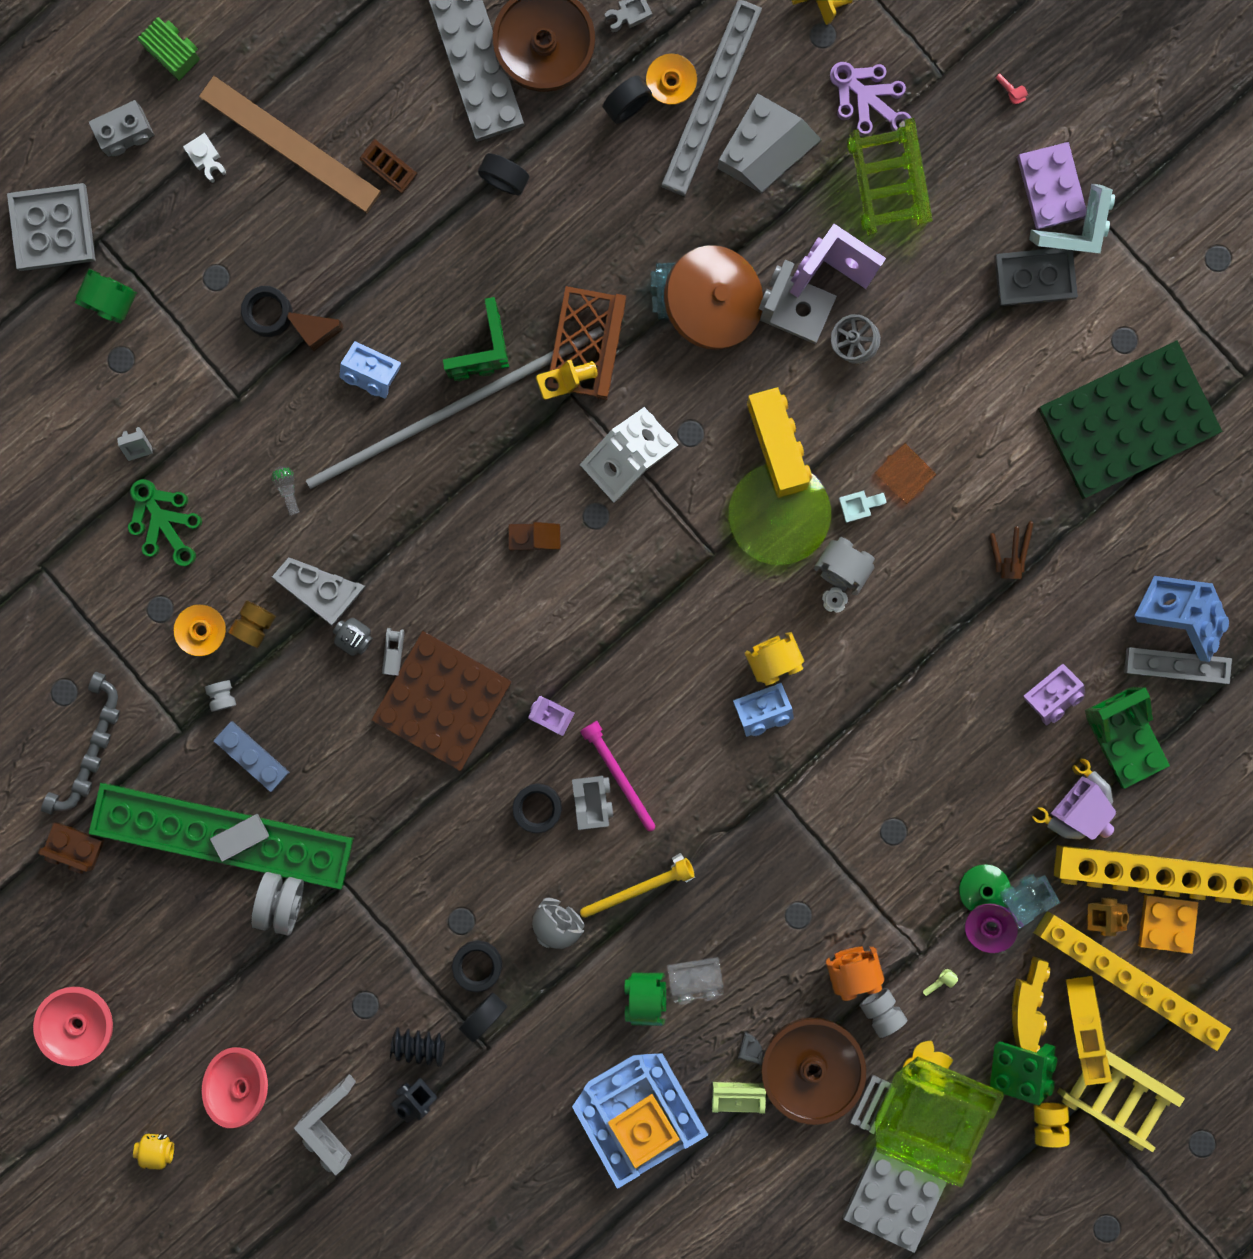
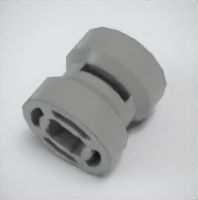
[205,680,236,712]

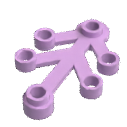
[830,62,912,137]

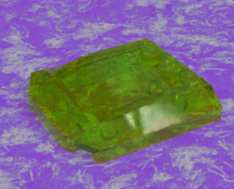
[875,1056,1004,1188]

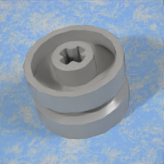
[251,872,304,935]

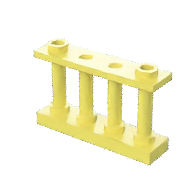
[1057,1050,1185,1152]

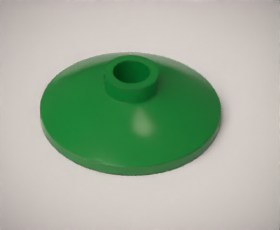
[959,864,1011,911]

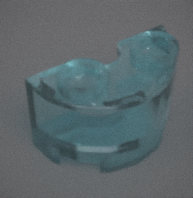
[1000,874,1060,928]

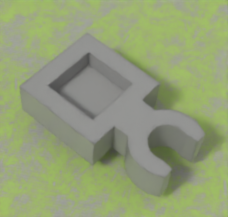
[604,0,652,32]

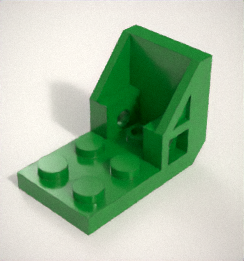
[1085,687,1170,789]

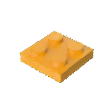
[1138,895,1198,954]
[608,1094,680,1169]

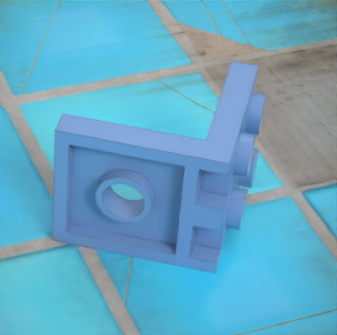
[1135,576,1229,662]

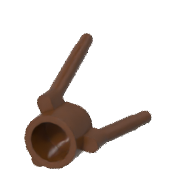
[990,521,1033,579]

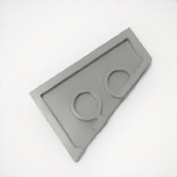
[272,557,366,627]

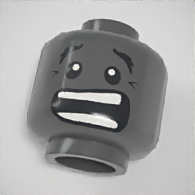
[333,618,373,656]

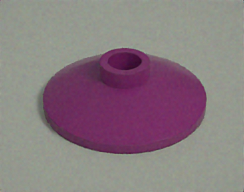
[965,904,1018,953]

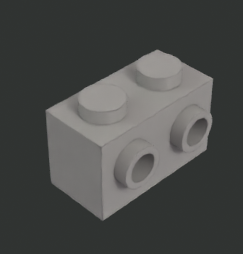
[89,100,154,157]

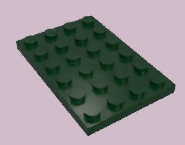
[1038,340,1223,499]

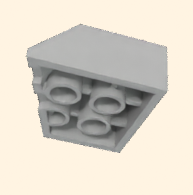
[718,93,822,193]

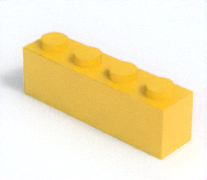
[747,387,812,498]

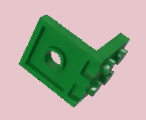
[443,297,509,381]

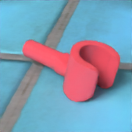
[996,74,1028,104]

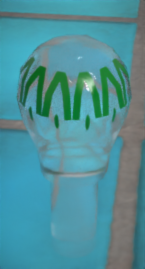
[271,466,300,515]

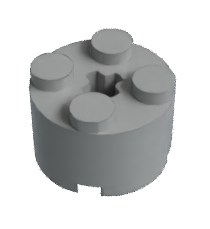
[814,537,875,595]

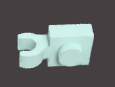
[839,491,887,523]

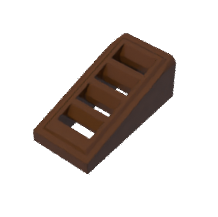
[360,139,418,194]

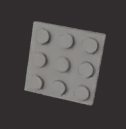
[7,183,96,271]
[843,1146,947,1253]

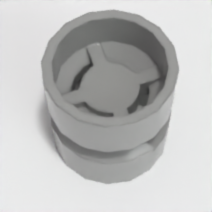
[860,988,907,1038]

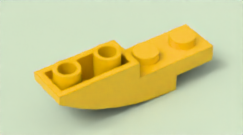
[1012,956,1050,1052]
[1066,976,1112,1086]

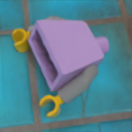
[1032,759,1116,840]

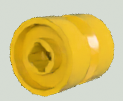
[1034,1103,1070,1147]

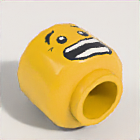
[133,1134,174,1170]

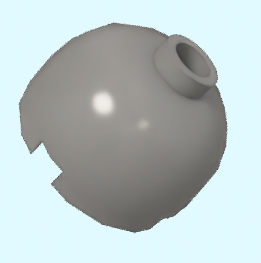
[532,898,585,949]

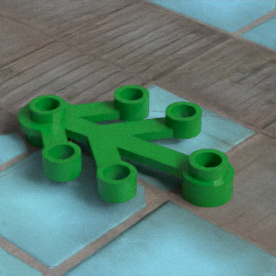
[128,479,202,567]

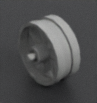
[831,314,881,364]

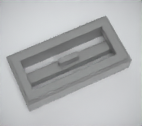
[849,1074,896,1134]

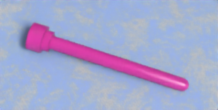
[580,721,655,832]

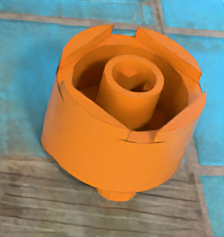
[826,946,884,1001]

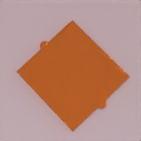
[875,443,936,504]

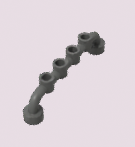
[41,671,120,815]

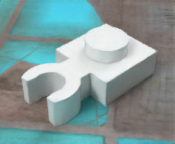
[183,133,226,183]

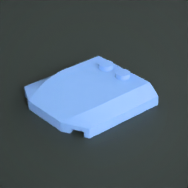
[572,1053,708,1189]

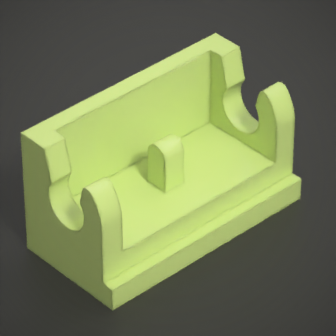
[712,1082,766,1114]

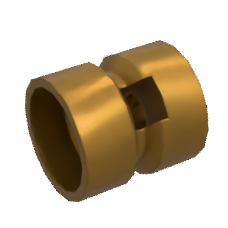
[228,600,276,648]

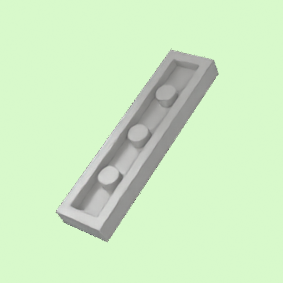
[1124,647,1232,684]

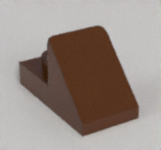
[509,522,561,551]

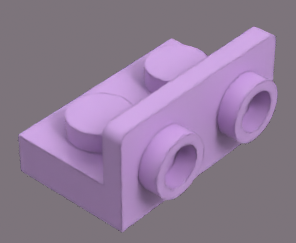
[1024,664,1085,725]

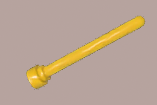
[580,858,694,918]

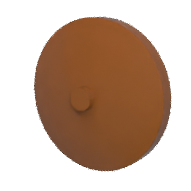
[664,246,763,350]

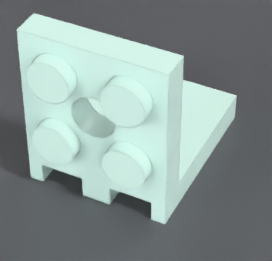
[1029,184,1115,253]

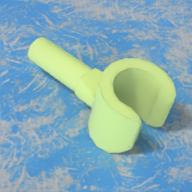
[923,969,958,996]

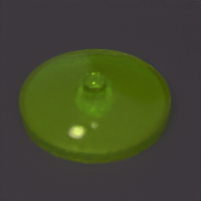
[728,464,831,565]

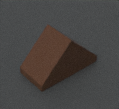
[288,312,343,351]

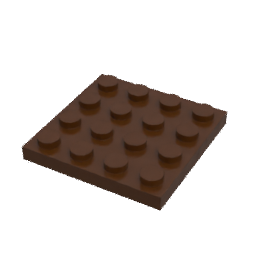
[372,631,512,771]

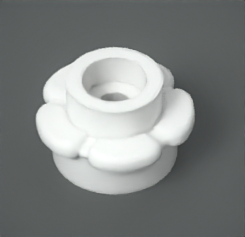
[822,587,848,613]

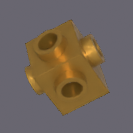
[1087,898,1129,936]

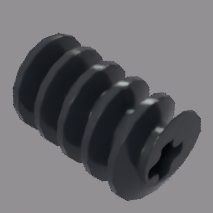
[390,1027,446,1067]

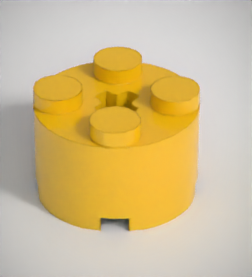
[745,632,804,686]

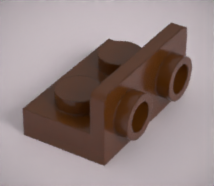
[38,822,105,874]

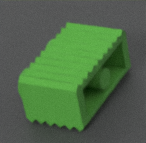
[137,17,200,81]

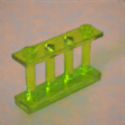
[847,118,933,236]

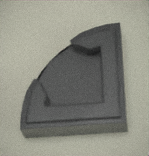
[738,1032,763,1065]

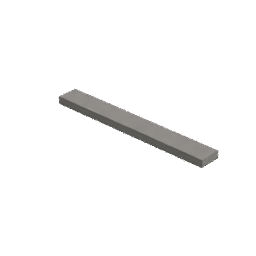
[661,0,762,197]

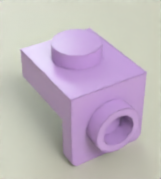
[528,696,575,736]

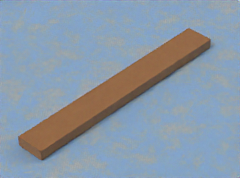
[199,76,381,214]

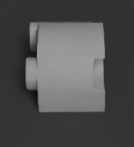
[572,776,613,830]

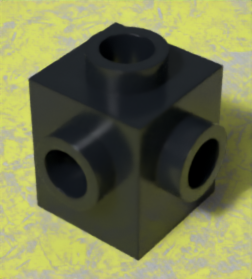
[390,1078,437,1123]

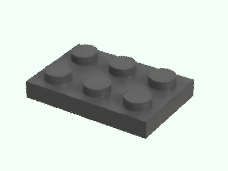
[994,248,1078,307]

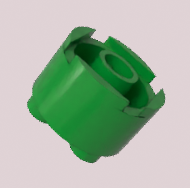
[74,269,138,324]
[625,972,666,1026]

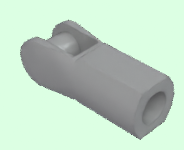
[382,628,404,675]

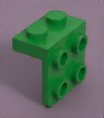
[990,1042,1058,1106]

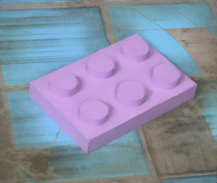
[1017,142,1086,230]

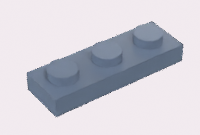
[214,721,290,792]

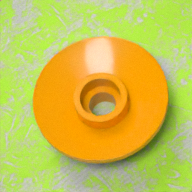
[646,54,697,105]
[174,605,226,656]

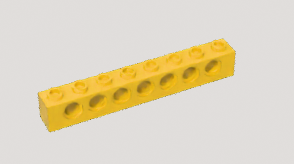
[1054,845,1253,906]
[1033,911,1231,1051]

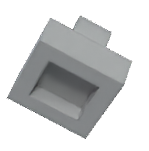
[117,427,153,461]

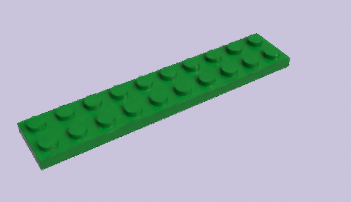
[89,783,354,889]

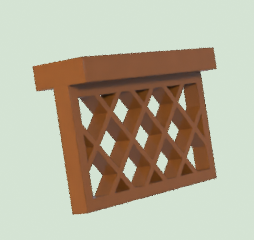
[547,286,626,400]

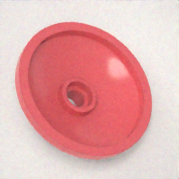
[33,987,113,1066]
[202,1047,268,1128]

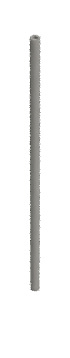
[306,326,604,489]

